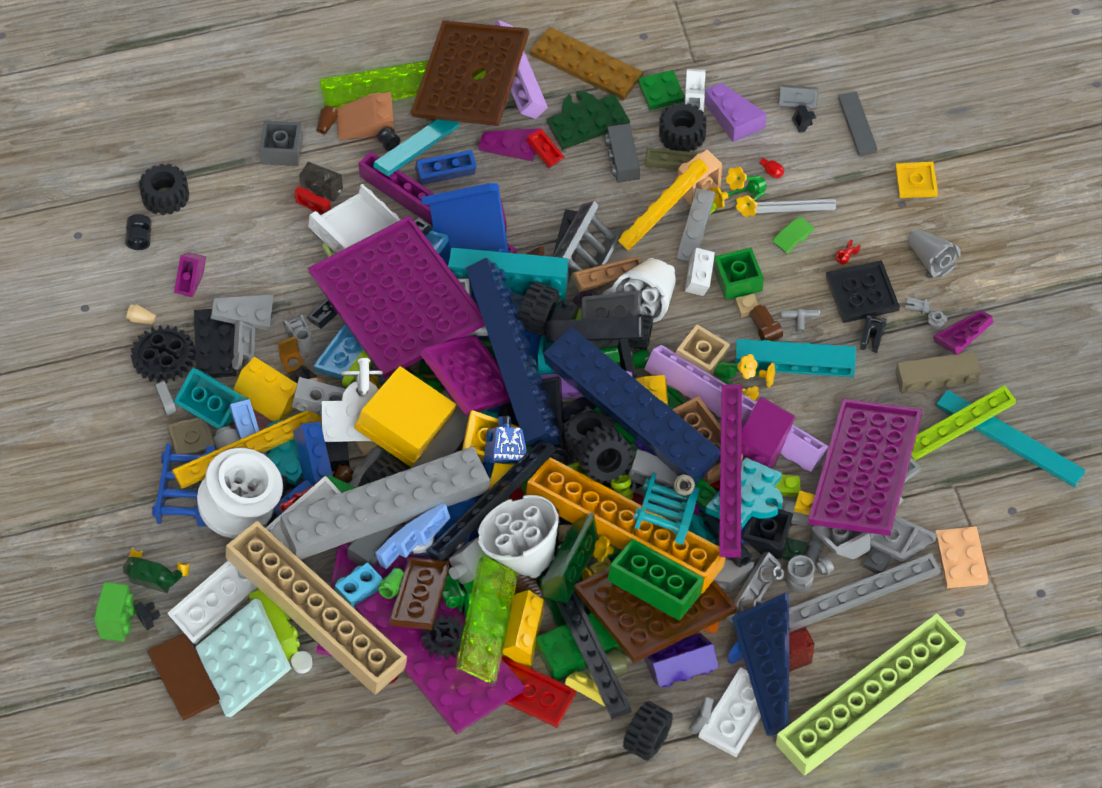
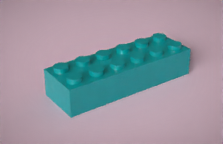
[448,248,568,300]

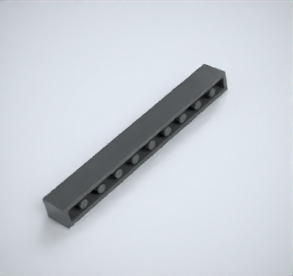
[347,407,484,567]

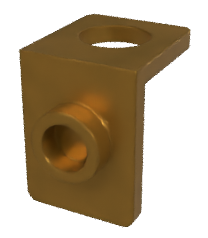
[277,336,306,374]

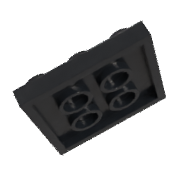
[826,260,900,323]

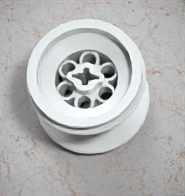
[197,448,283,538]

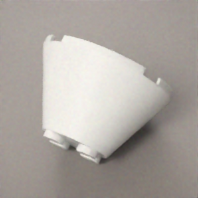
[478,495,559,578]

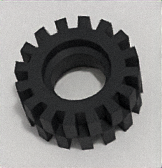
[630,313,654,351]

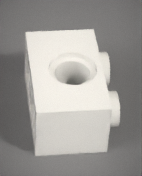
[685,248,715,296]

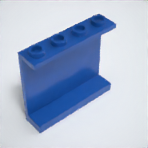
[421,183,509,266]

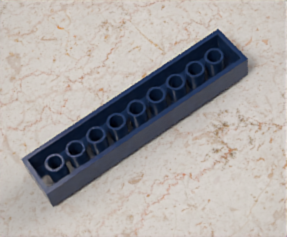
[466,258,561,448]
[543,326,721,485]

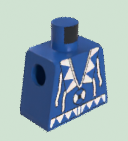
[484,416,527,464]

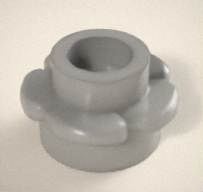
[928,311,947,329]
[816,556,834,576]

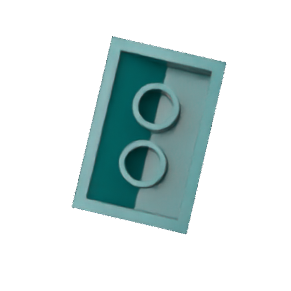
[174,368,249,429]

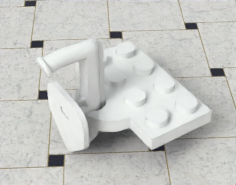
[321,358,382,442]

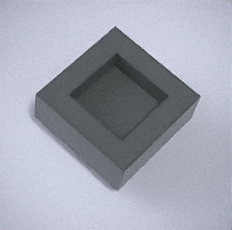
[863,547,891,574]

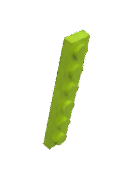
[911,385,1016,461]

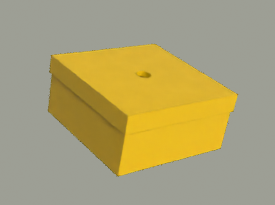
[354,366,456,467]

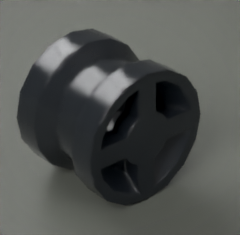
[377,127,401,151]

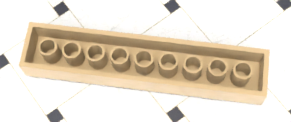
[226,521,407,695]

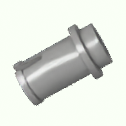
[905,297,931,314]

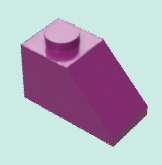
[174,252,206,297]

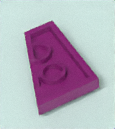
[478,128,542,161]

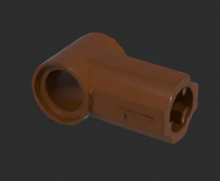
[750,304,783,341]

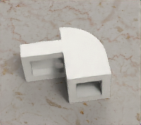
[685,69,706,111]

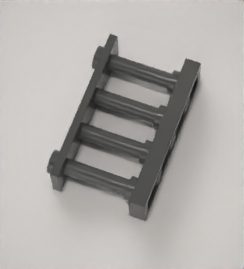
[553,201,624,290]

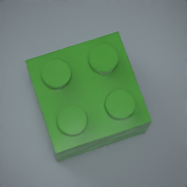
[94,582,136,642]

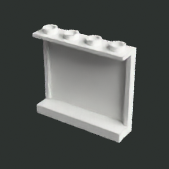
[308,184,401,253]

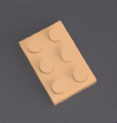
[935,526,989,588]

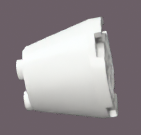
[612,258,676,323]

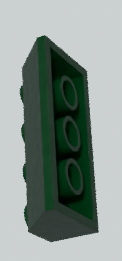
[540,513,599,603]

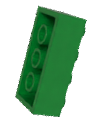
[608,539,704,621]
[536,613,624,681]

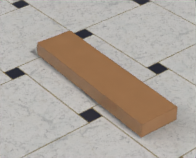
[571,256,642,292]

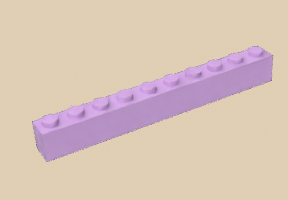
[644,345,829,472]

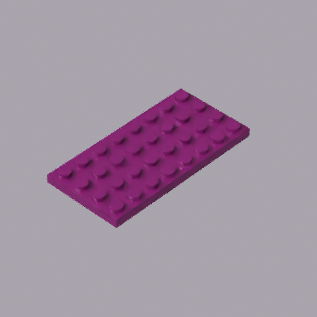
[808,399,922,536]
[355,578,525,735]

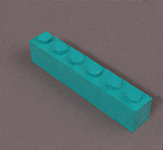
[735,339,856,378]

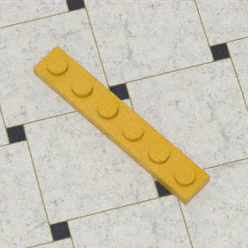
[618,158,709,251]

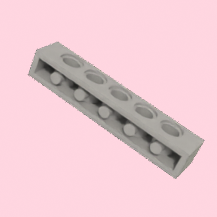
[292,377,360,416]

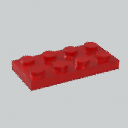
[501,655,577,728]

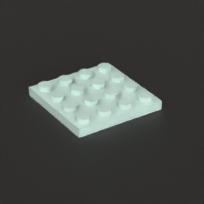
[196,598,291,717]

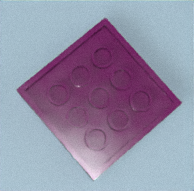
[420,335,511,416]

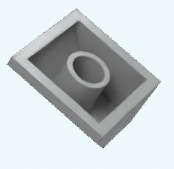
[812,525,870,559]

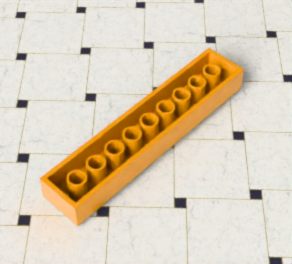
[526,457,726,593]

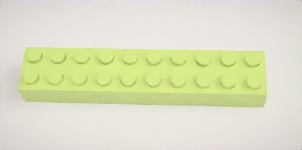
[776,614,966,776]

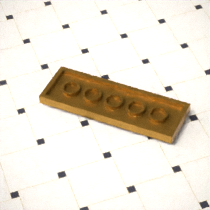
[530,26,643,101]

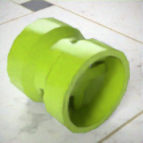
[611,475,633,500]

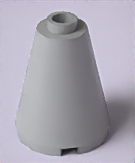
[908,229,961,277]

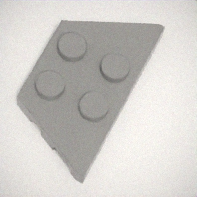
[870,516,937,562]

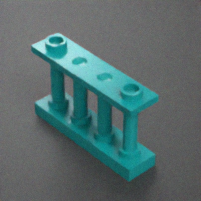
[633,473,700,545]

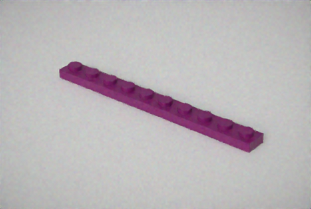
[719,385,742,557]

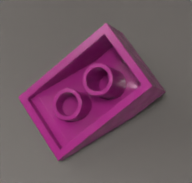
[741,397,796,469]

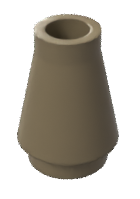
[674,475,695,495]

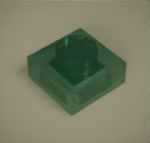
[782,538,807,561]

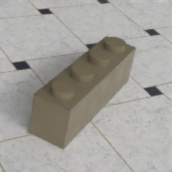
[896,351,981,393]

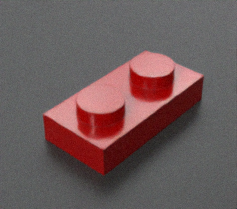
[526,129,564,168]
[294,186,331,215]

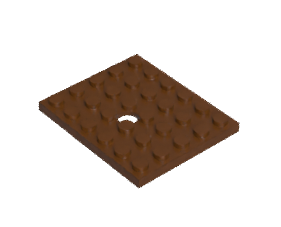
[410,20,530,126]
[574,568,737,664]

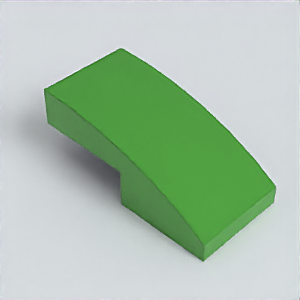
[772,216,815,254]

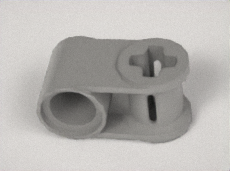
[283,313,313,352]

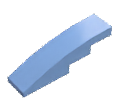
[375,503,450,569]

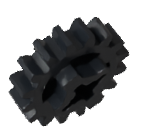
[421,615,468,660]

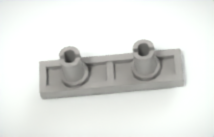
[726,552,784,626]

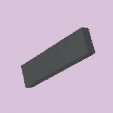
[838,91,877,156]

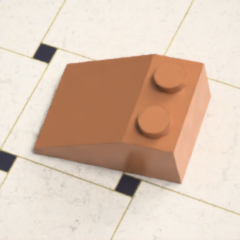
[336,92,395,140]

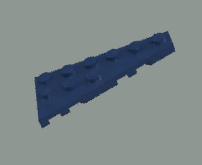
[732,592,789,736]

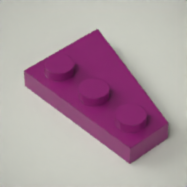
[933,310,994,355]

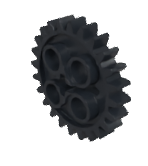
[131,325,195,383]

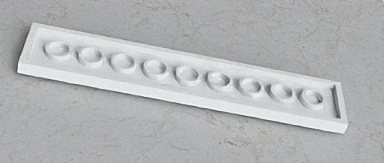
[167,476,341,645]

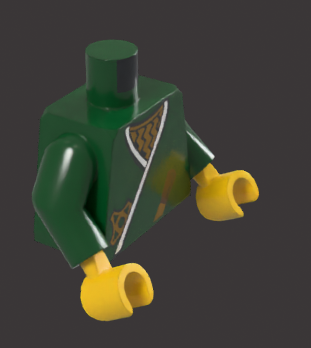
[123,547,190,594]

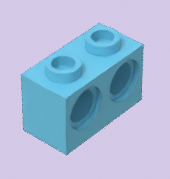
[334,563,383,609]

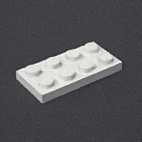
[699,667,761,758]

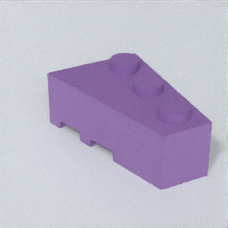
[704,83,766,142]

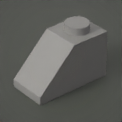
[714,560,754,592]

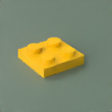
[895,162,938,198]

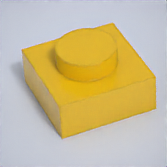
[794,491,815,515]

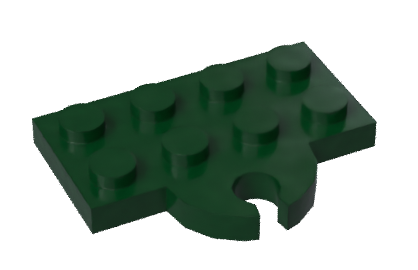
[547,91,630,150]

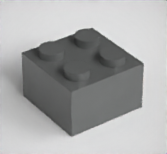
[259,121,303,166]

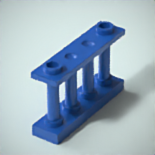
[152,444,216,526]

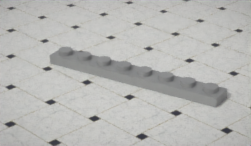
[789,553,940,632]

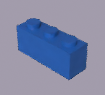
[415,150,477,185]
[293,422,333,486]

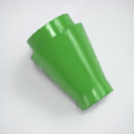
[379,568,404,599]

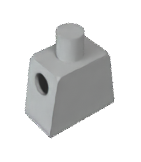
[449,537,498,584]

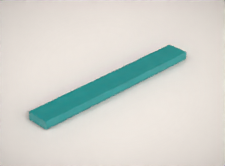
[936,390,1086,488]

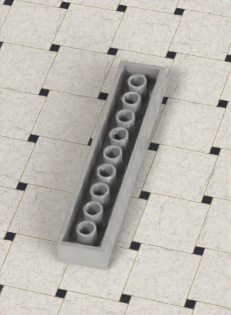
[280,447,490,560]

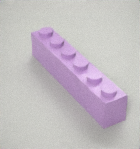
[493,20,548,119]

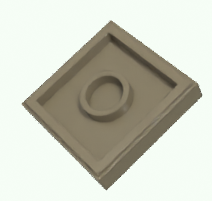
[167,417,217,455]

